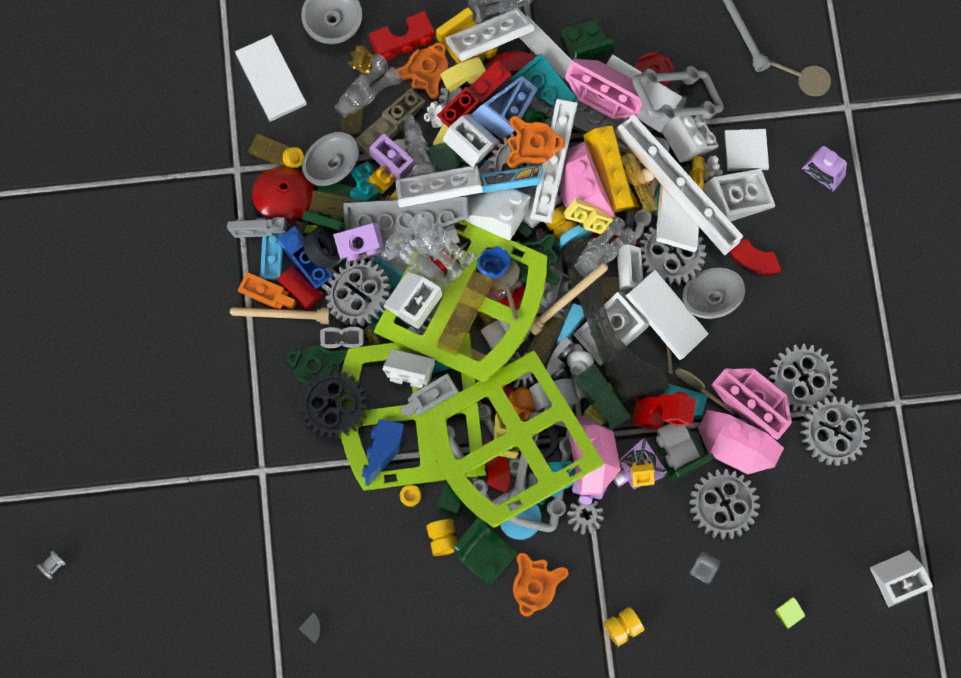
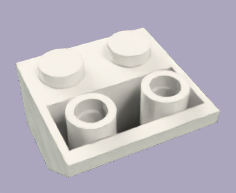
[443,114,500,167]
[662,115,719,162]
[383,272,443,329]
[383,349,435,389]
[870,551,933,607]

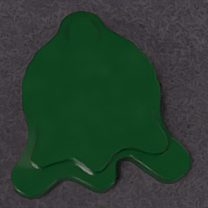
[510,234,560,285]
[286,345,347,395]

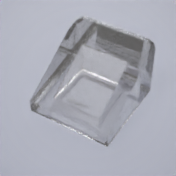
[690,552,721,584]

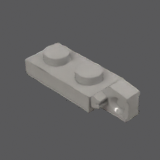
[227,217,287,238]
[400,373,459,418]

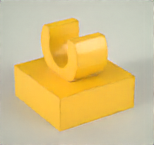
[367,166,396,194]
[631,461,654,487]

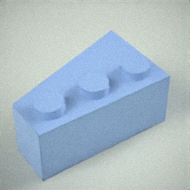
[470,76,538,141]

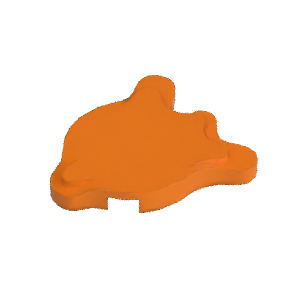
[394,42,448,99]
[506,116,565,168]
[513,553,569,617]

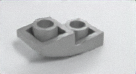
[546,336,575,380]

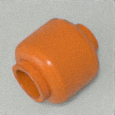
[509,387,536,420]

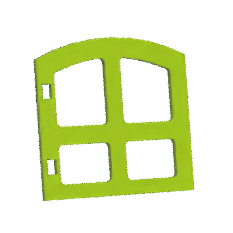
[374,220,547,383]
[339,333,486,491]
[427,350,605,528]

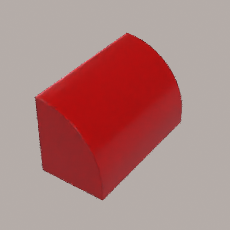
[277,266,325,311]

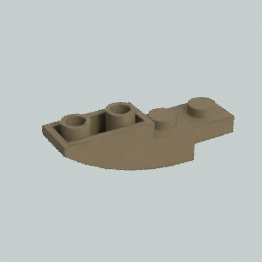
[355,88,425,157]

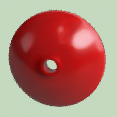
[252,166,314,223]

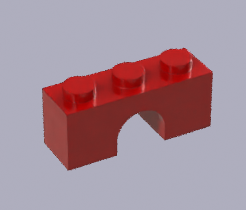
[369,11,434,62]
[633,391,696,430]

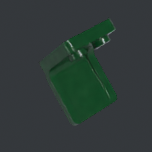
[561,19,616,61]
[301,182,358,234]
[651,426,715,482]
[453,517,517,585]

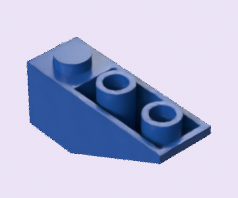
[276,226,333,289]
[362,419,404,486]

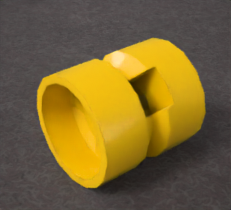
[544,206,579,243]
[426,519,458,556]
[603,607,644,647]

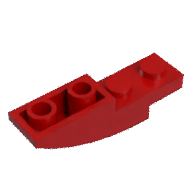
[437,60,512,128]

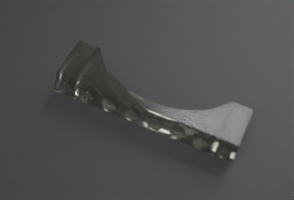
[560,235,669,404]

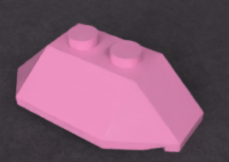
[565,59,643,119]
[559,141,615,217]
[711,369,792,440]
[698,410,784,475]
[568,416,621,495]

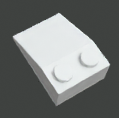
[702,169,775,222]
[464,189,530,241]
[573,292,650,366]

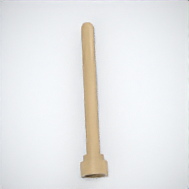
[530,263,608,335]
[230,307,331,324]

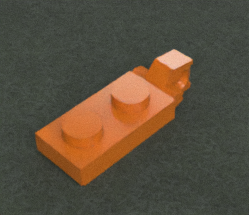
[237,272,296,310]

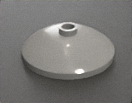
[301,0,362,44]
[302,132,359,186]
[682,268,745,319]

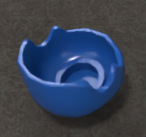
[477,246,510,279]

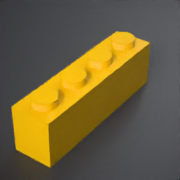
[583,126,640,213]

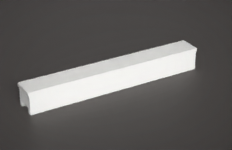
[615,114,743,255]

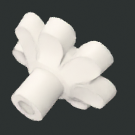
[424,101,445,128]
[704,155,723,181]

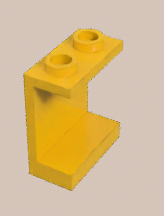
[436,7,498,64]

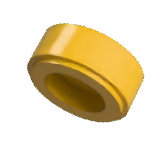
[283,147,304,168]
[400,485,422,507]

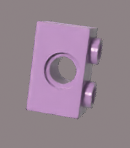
[369,133,414,179]
[334,223,385,262]

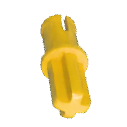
[690,156,706,190]

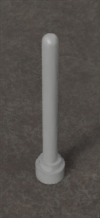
[723,0,771,72]

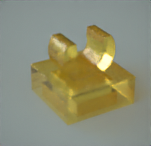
[347,46,374,74]

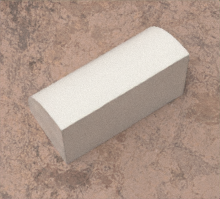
[617,244,643,293]

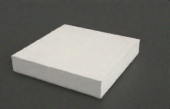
[724,129,769,171]

